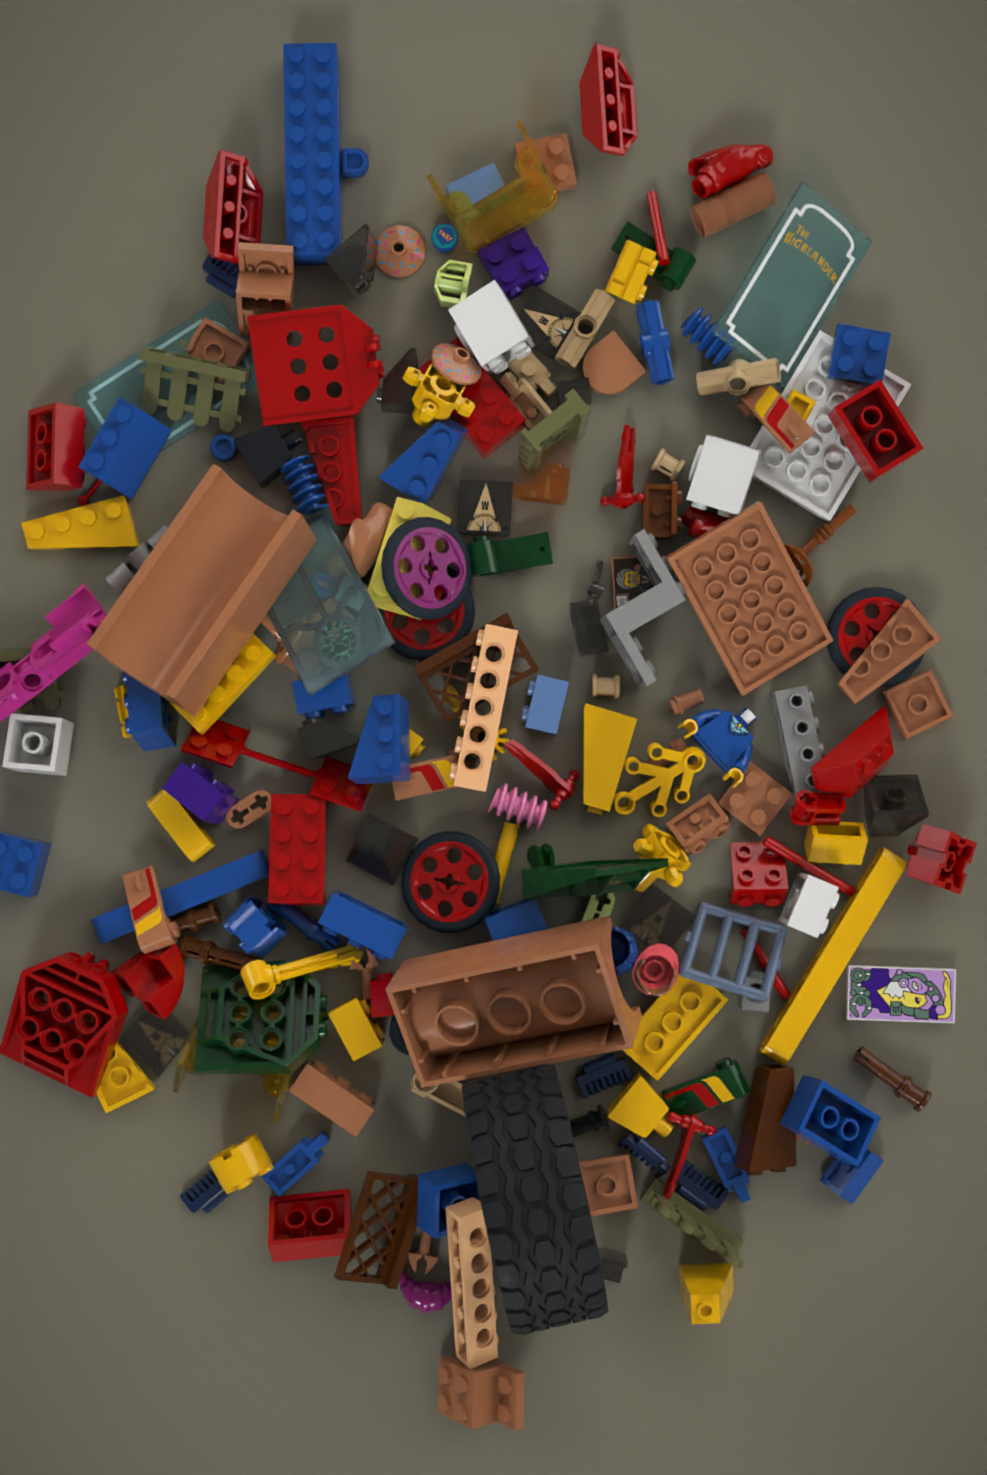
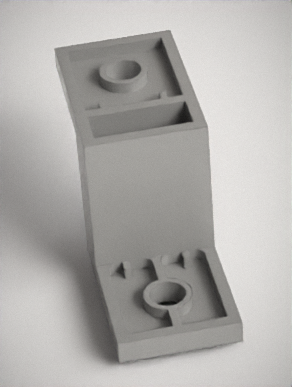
[600,529,686,689]

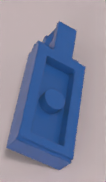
[701,1125,751,1203]
[261,1130,330,1197]

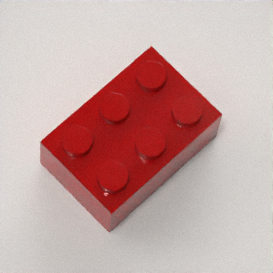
[827,379,924,483]

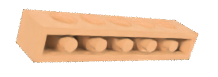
[449,624,518,792]
[445,1197,499,1369]

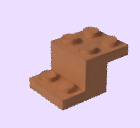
[236,242,296,338]
[437,1355,525,1431]

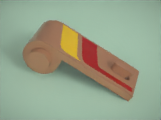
[736,384,815,454]
[392,748,471,801]
[122,865,180,954]

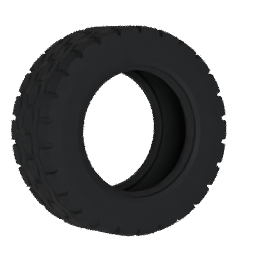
[462,1064,609,1335]

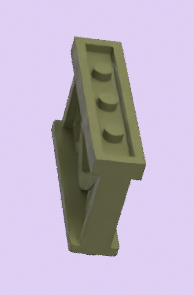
[518,389,591,474]

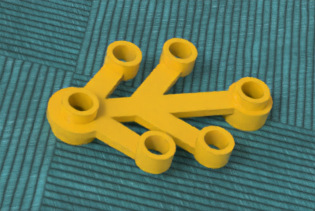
[612,742,706,818]

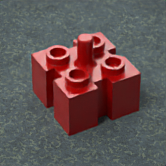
[906,824,977,894]

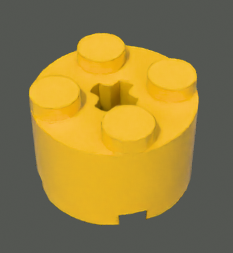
[208,1133,274,1194]

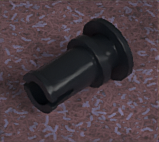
[569,1104,609,1137]

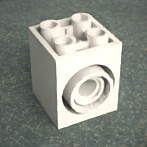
[448,280,535,374]
[686,435,761,518]

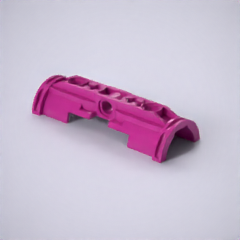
[0,584,107,722]

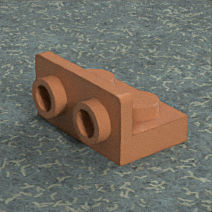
[666,793,731,856]

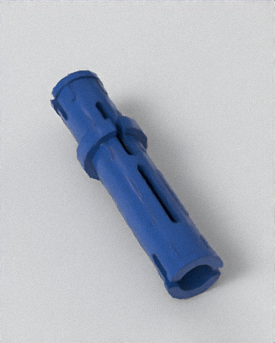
[266,903,341,951]

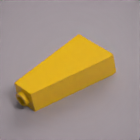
[582,703,637,815]
[678,1263,734,1324]

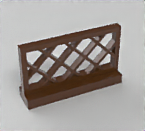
[414,613,539,724]
[334,1171,418,1289]

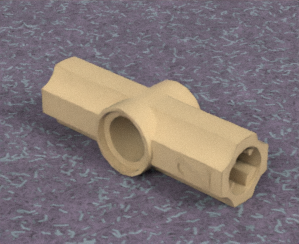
[555,289,615,370]
[696,358,781,396]

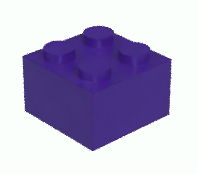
[162,762,239,825]

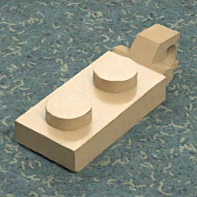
[507,353,556,398]
[499,371,552,429]

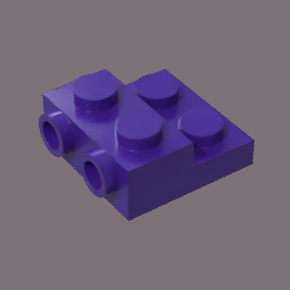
[477,227,549,300]

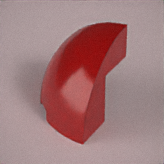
[111,944,185,1020]

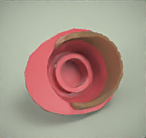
[632,943,679,996]

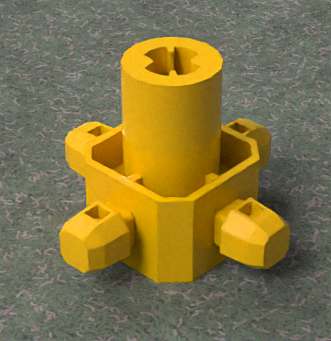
[403,364,475,428]
[633,824,691,892]

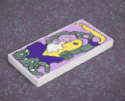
[845,965,956,1023]

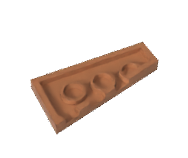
[838,598,942,706]

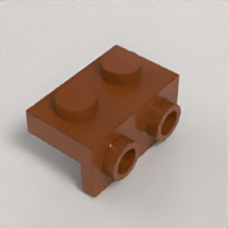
[642,482,682,539]

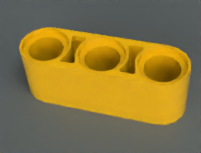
[146,789,215,862]

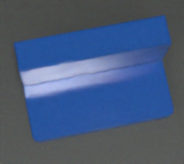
[820,1149,884,1203]

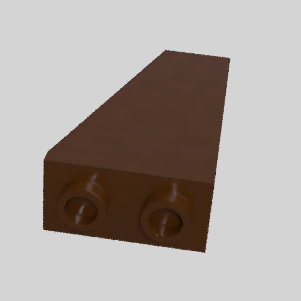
[735,1064,797,1176]

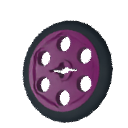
[381,517,473,620]

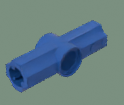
[636,300,674,385]

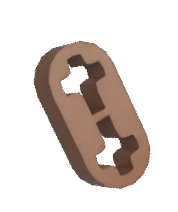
[226,790,271,829]

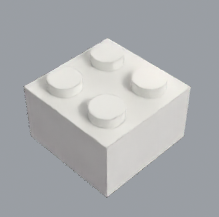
[2,713,74,776]
[777,872,839,938]

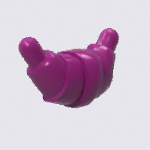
[399,1270,452,1313]

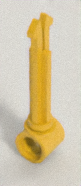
[241,943,363,999]

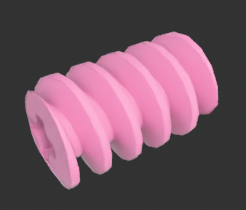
[488,783,547,833]

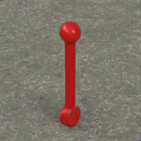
[78,480,102,506]

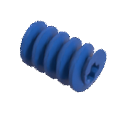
[680,306,736,367]
[280,455,329,515]

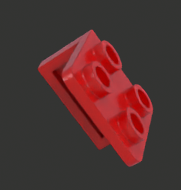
[729,842,789,907]

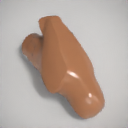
[325,502,393,580]

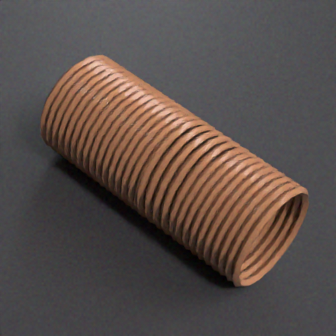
[690,172,776,238]

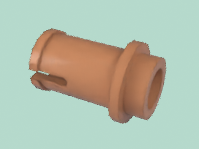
[668,687,705,715]

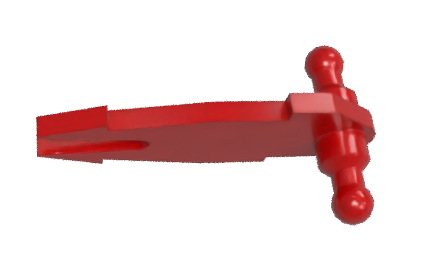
[600,425,645,509]
[504,739,580,811]
[663,1112,716,1200]

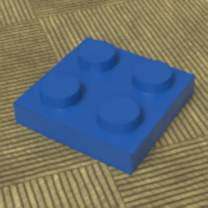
[827,323,891,386]

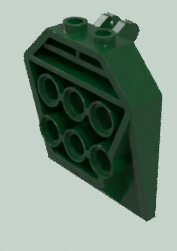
[521,843,669,898]
[193,960,329,1074]

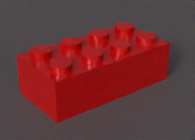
[418,337,526,460]
[268,794,329,906]

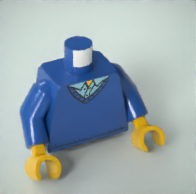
[677,707,756,788]

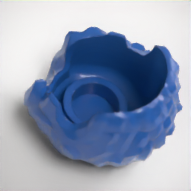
[611,926,639,976]

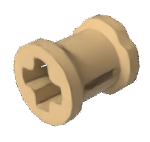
[650,448,685,482]
[591,674,620,699]

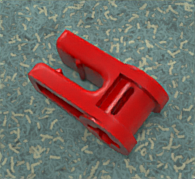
[789,790,846,826]

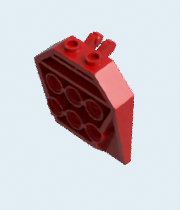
[247,304,385,426]
[0,952,129,1098]

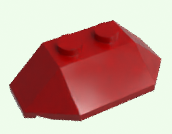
[579,44,637,156]
[203,150,264,264]
[810,707,894,798]

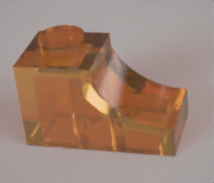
[513,463,570,505]

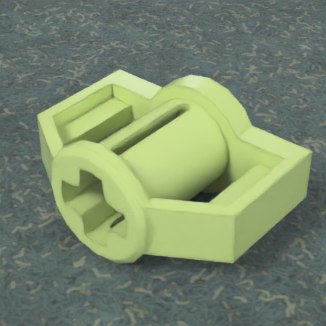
[434,260,473,308]

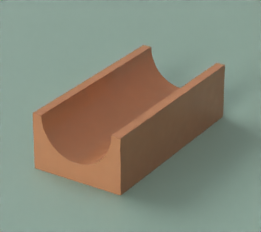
[87,464,317,717]
[386,916,642,1088]

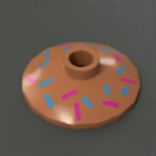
[373,225,426,278]
[431,343,482,385]

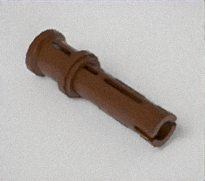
[170,900,222,933]
[180,935,262,970]
[853,1046,932,1112]

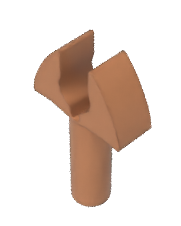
[350,948,380,1000]
[409,1230,438,1274]

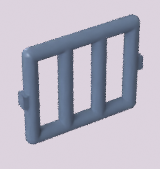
[679,902,788,1002]

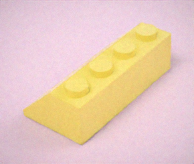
[367,497,452,620]

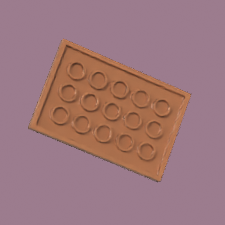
[665,501,834,696]

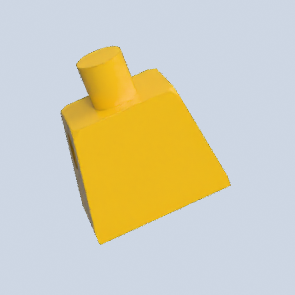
[606,1072,674,1138]

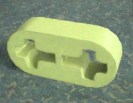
[581,893,615,922]

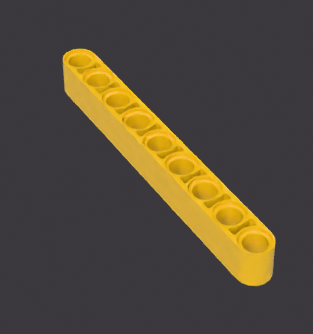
[759,847,907,1065]

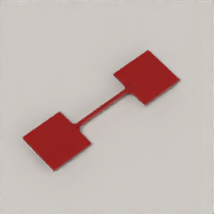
[180,720,373,812]

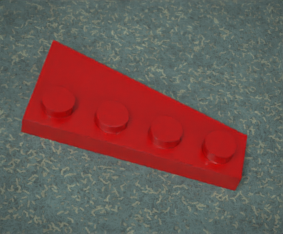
[301,417,363,527]

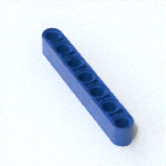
[90,850,269,944]

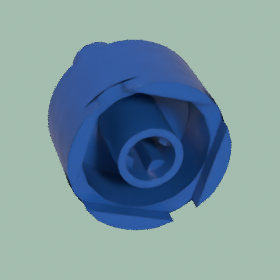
[223,895,289,959]

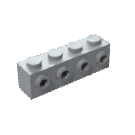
[770,685,825,798]

